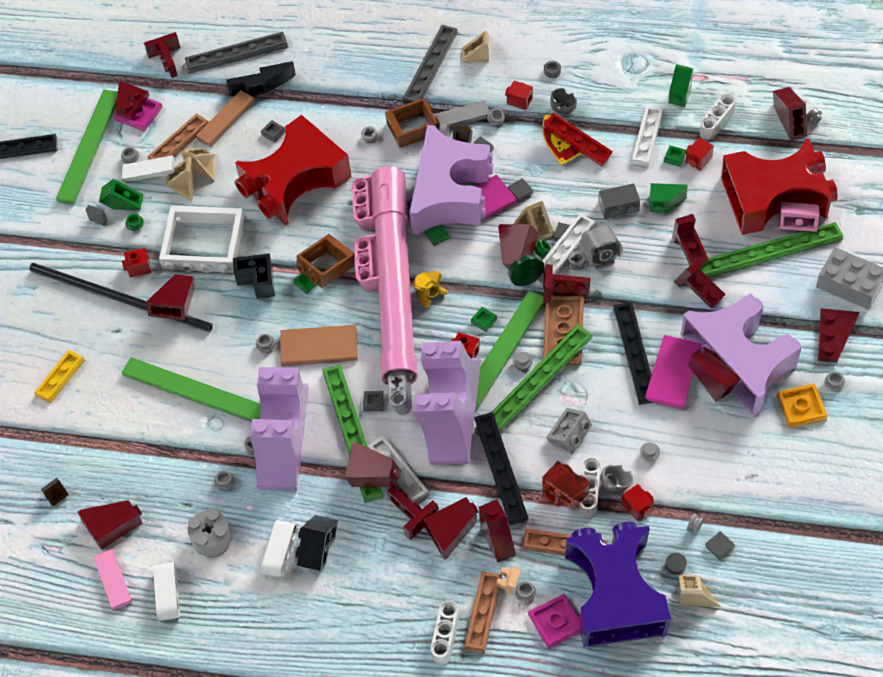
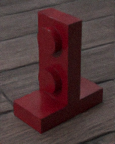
[144,32,181,78]
[672,214,709,266]
[674,257,726,309]
[543,264,591,303]
[387,487,439,540]

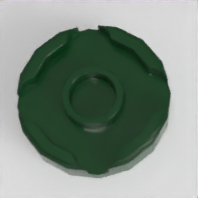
[508,254,545,286]

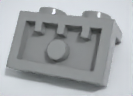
[546,408,592,453]

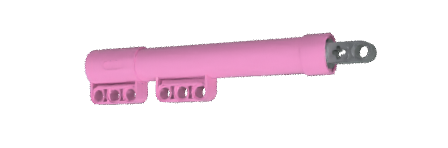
[352,166,418,415]

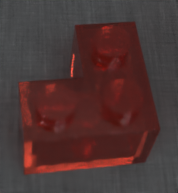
[542,460,590,510]

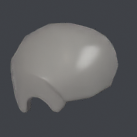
[600,465,633,494]

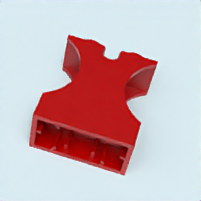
[234,114,352,225]
[721,138,838,235]

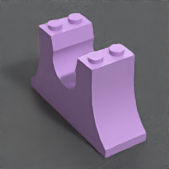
[410,125,494,235]
[680,293,802,417]
[413,341,481,465]
[250,367,309,491]

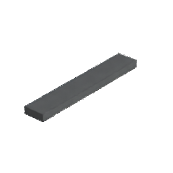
[402,25,458,104]
[185,31,288,74]

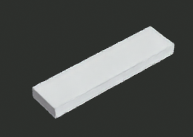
[631,106,664,168]
[542,213,596,274]
[368,435,429,503]

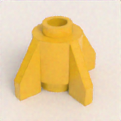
[413,271,448,308]

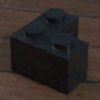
[233,253,275,299]
[295,515,338,571]

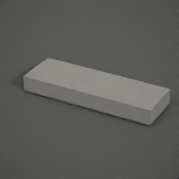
[435,101,489,128]

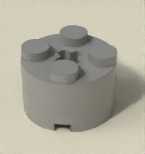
[579,225,623,269]
[188,509,232,558]

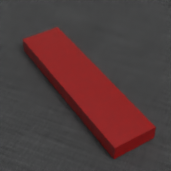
[543,112,613,167]

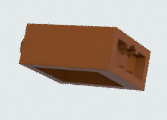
[385,98,440,148]
[296,234,355,288]

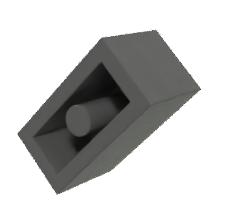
[598,183,640,219]

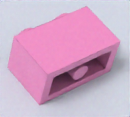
[779,202,819,232]

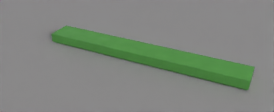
[56,89,118,204]
[699,222,843,278]
[475,290,545,413]
[474,324,592,437]
[122,357,261,422]
[322,364,384,503]

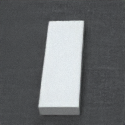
[122,155,175,183]

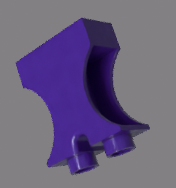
[564,522,671,648]

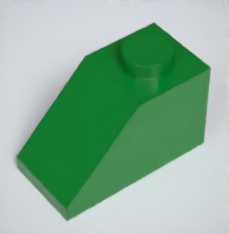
[668,64,693,107]
[99,178,143,210]
[649,183,688,213]

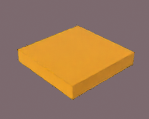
[776,383,828,428]

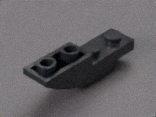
[226,61,296,97]

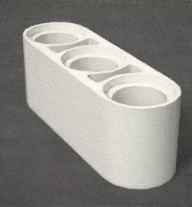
[700,94,736,140]
[579,457,601,518]
[261,520,297,578]
[153,562,180,621]
[431,601,459,665]

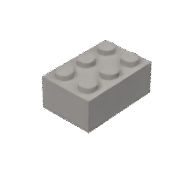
[816,247,883,310]

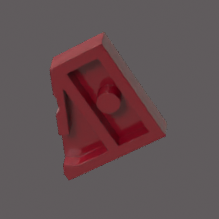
[115,81,150,120]

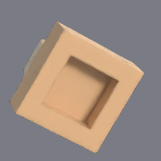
[496,567,521,595]

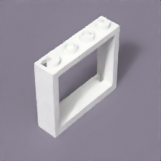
[159,205,245,273]

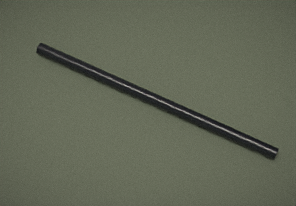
[29,262,213,332]

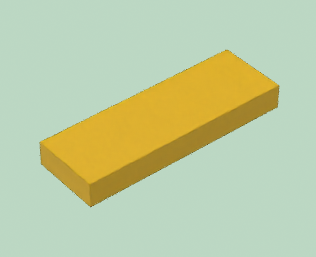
[34,350,85,404]

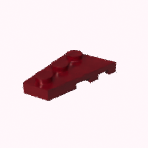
[818,308,860,363]

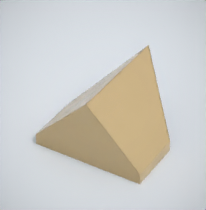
[462,31,489,62]
[182,148,215,182]
[166,156,196,202]
[513,200,554,241]
[678,575,721,607]

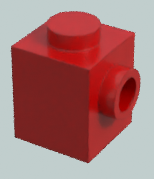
[505,81,533,110]
[685,137,714,171]
[122,248,152,277]
[451,332,480,358]
[622,484,654,521]

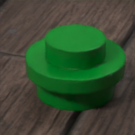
[125,213,144,231]
[534,239,551,257]

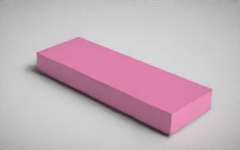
[93,549,133,610]

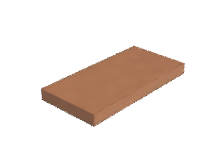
[543,295,584,364]
[280,325,358,366]

